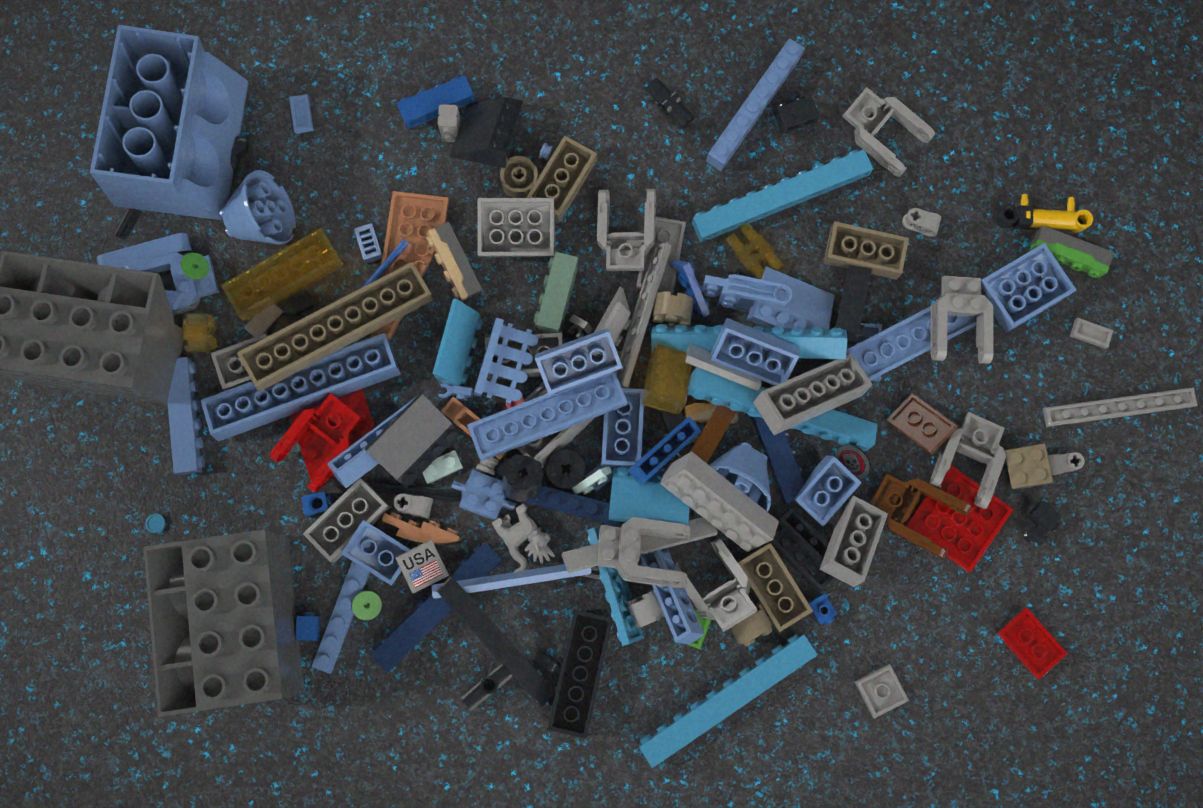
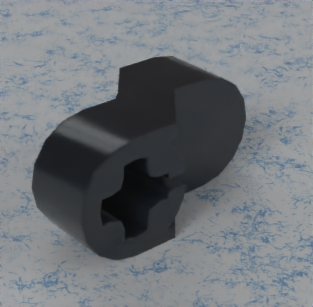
[230,136,250,171]

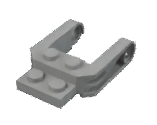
[842,87,935,177]
[597,189,656,271]
[931,276,993,364]
[929,412,1006,509]
[596,517,691,588]
[674,537,757,632]

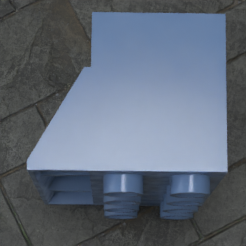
[90,25,249,221]

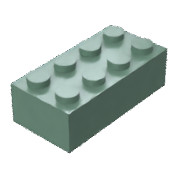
[534,252,578,334]

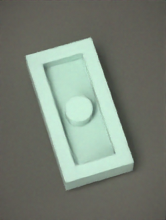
[423,450,463,484]
[572,466,613,495]

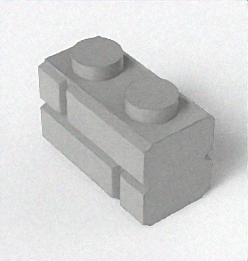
[438,104,461,142]

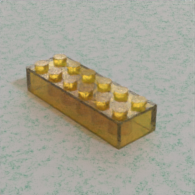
[221,228,344,323]

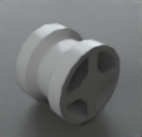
[476,457,499,475]

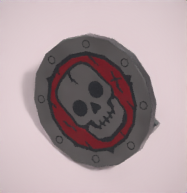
[835,444,871,480]

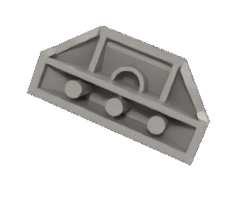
[594,287,631,347]

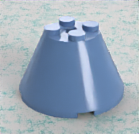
[220,170,296,245]
[709,443,771,512]

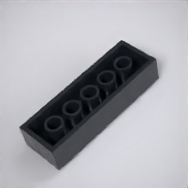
[547,610,613,739]

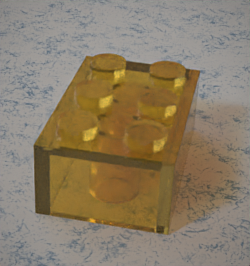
[642,345,692,415]

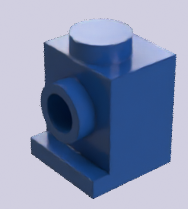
[808,593,837,626]

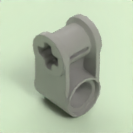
[902,208,941,237]
[1048,452,1085,475]
[394,494,433,518]

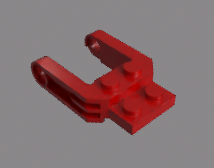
[269,393,362,493]

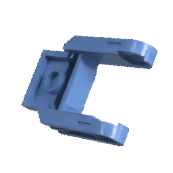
[124,252,219,316]
[701,275,792,312]

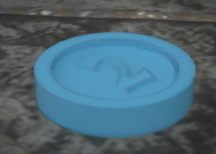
[145,513,166,533]

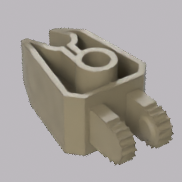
[684,402,738,426]

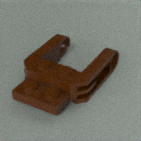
[870,474,972,559]

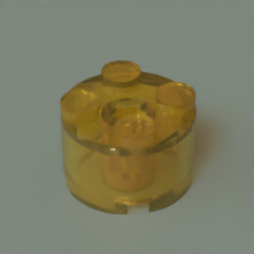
[183,313,217,352]

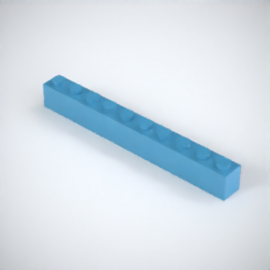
[692,149,873,243]
[651,324,847,359]
[687,367,878,451]
[638,633,818,768]

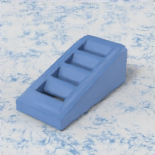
[354,223,383,264]

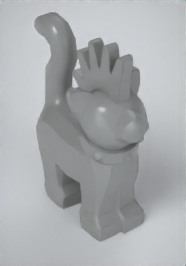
[492,504,555,572]

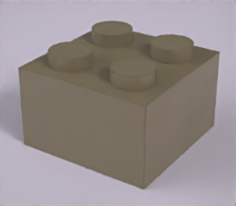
[1005,444,1054,490]

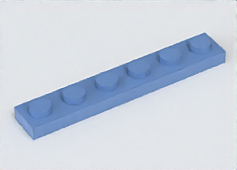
[312,561,370,674]

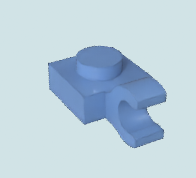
[438,383,474,401]

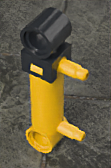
[996,194,1093,233]

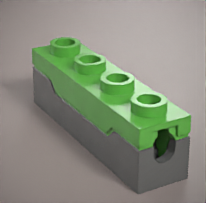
[1029,226,1114,278]

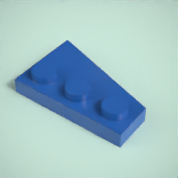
[668,259,710,317]

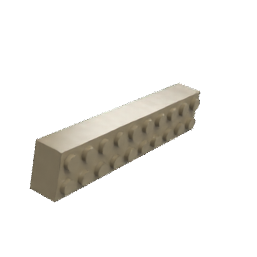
[237,262,432,392]

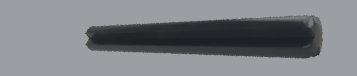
[373,481,462,502]

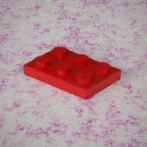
[996,608,1068,680]

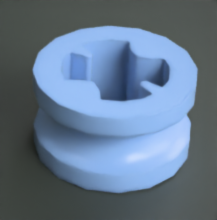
[539,143,554,162]

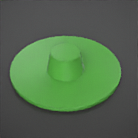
[181,253,210,280]
[352,591,382,620]

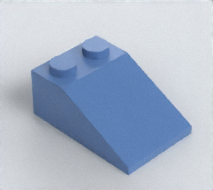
[794,455,862,526]
[341,520,410,586]

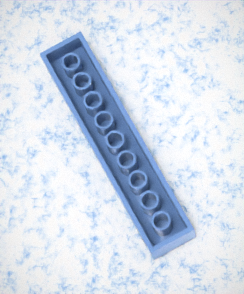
[201,333,401,442]

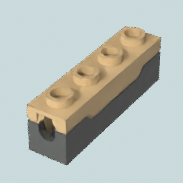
[426,221,482,302]

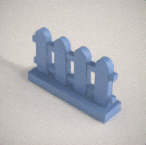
[473,318,538,404]

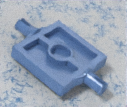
[451,470,516,521]

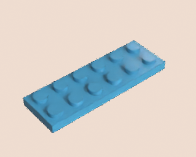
[587,525,644,646]

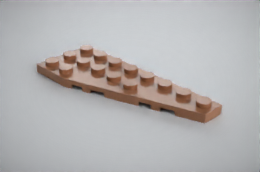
[371,191,449,340]

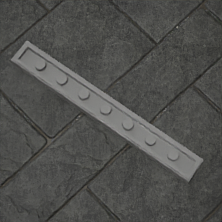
[615,243,672,388]
[1043,387,1198,427]
[562,517,718,573]

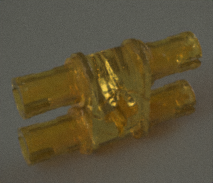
[725,222,784,279]

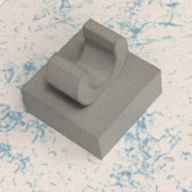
[568,314,593,339]

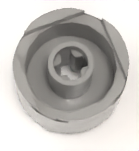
[626,590,665,628]

